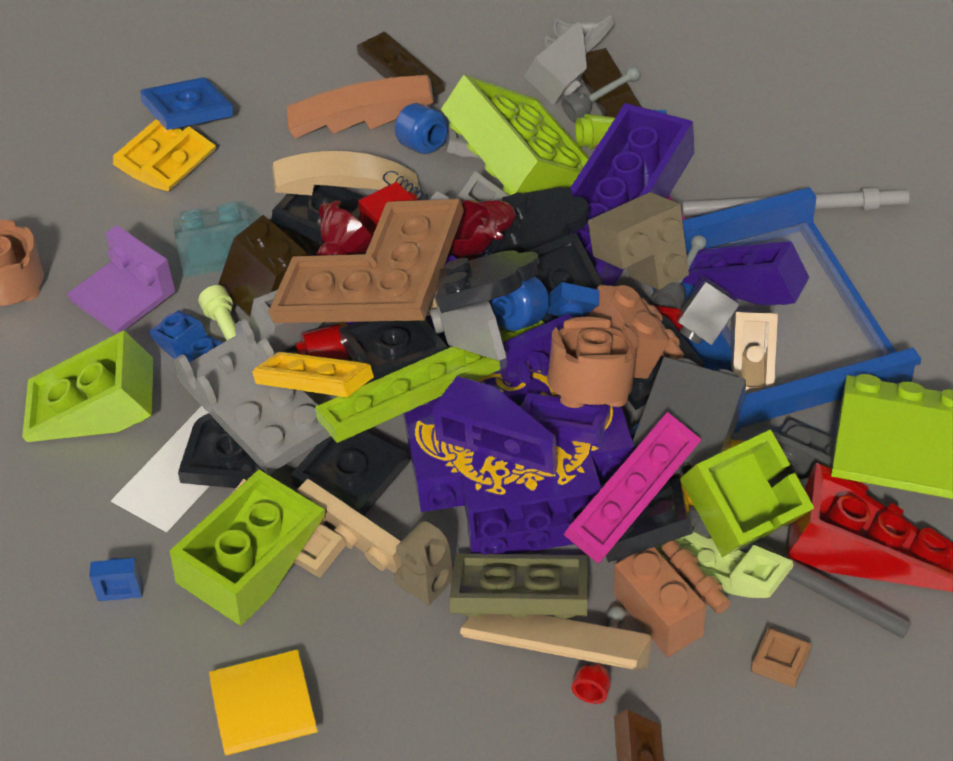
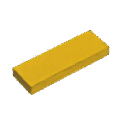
[252,352,374,397]

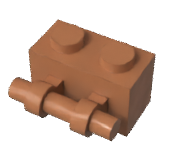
[585,285,684,378]
[614,540,730,658]

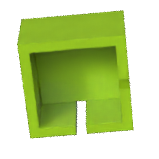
[680,429,814,557]

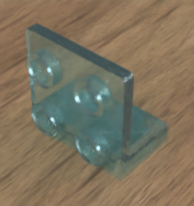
[174,202,251,278]

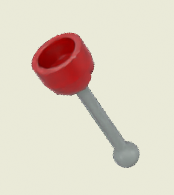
[571,606,626,704]

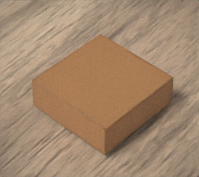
[751,628,812,688]

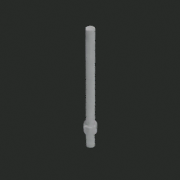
[682,187,909,216]

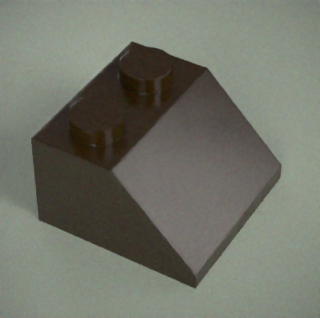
[218,215,308,317]

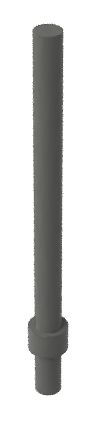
[688,505,911,638]

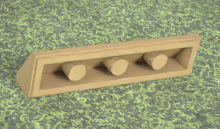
[460,614,652,671]

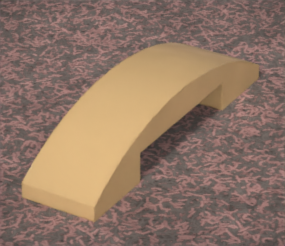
[272,151,421,201]

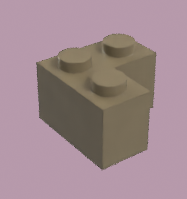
[588,192,689,290]

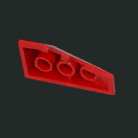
[787,463,953,592]

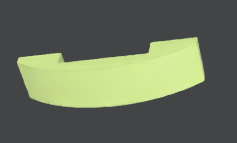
[654,532,794,598]

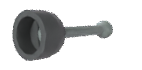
[561,67,640,123]
[651,235,706,309]

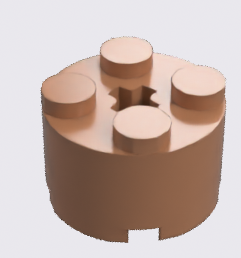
[0,220,44,306]
[547,317,638,408]

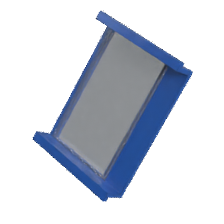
[652,187,921,433]

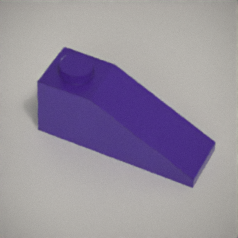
[682,241,809,306]
[433,376,557,475]

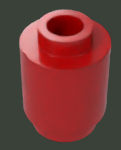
[295,324,352,361]

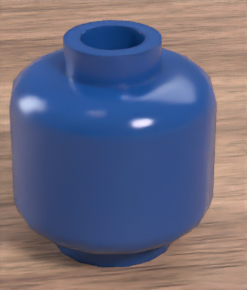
[395,103,448,154]
[489,277,549,331]

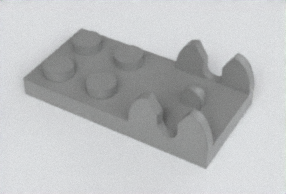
[174,319,331,475]

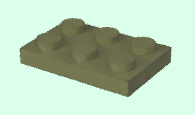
[449,554,588,619]

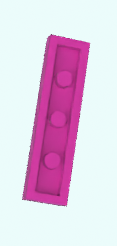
[563,412,702,564]

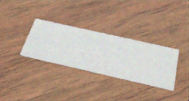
[111,406,209,532]

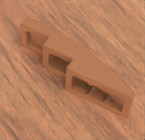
[286,75,434,139]

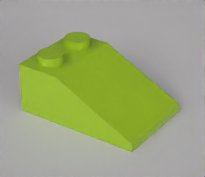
[22,330,153,442]
[169,470,325,626]

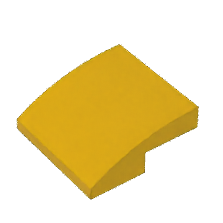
[113,119,216,192]
[209,650,317,756]

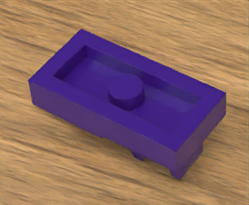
[500,313,574,384]

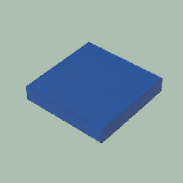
[140,77,233,130]

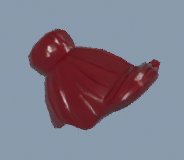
[317,200,373,256]
[448,200,516,261]

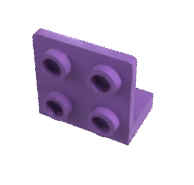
[68,225,175,334]

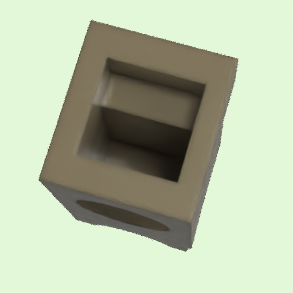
[394,521,453,606]

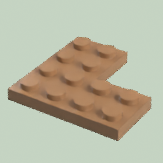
[268,199,464,323]

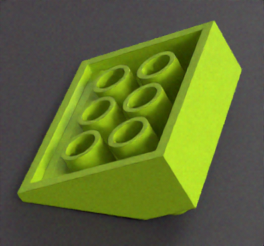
[441,74,589,196]
[831,374,953,499]

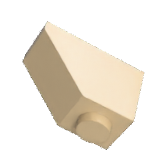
[731,312,778,394]

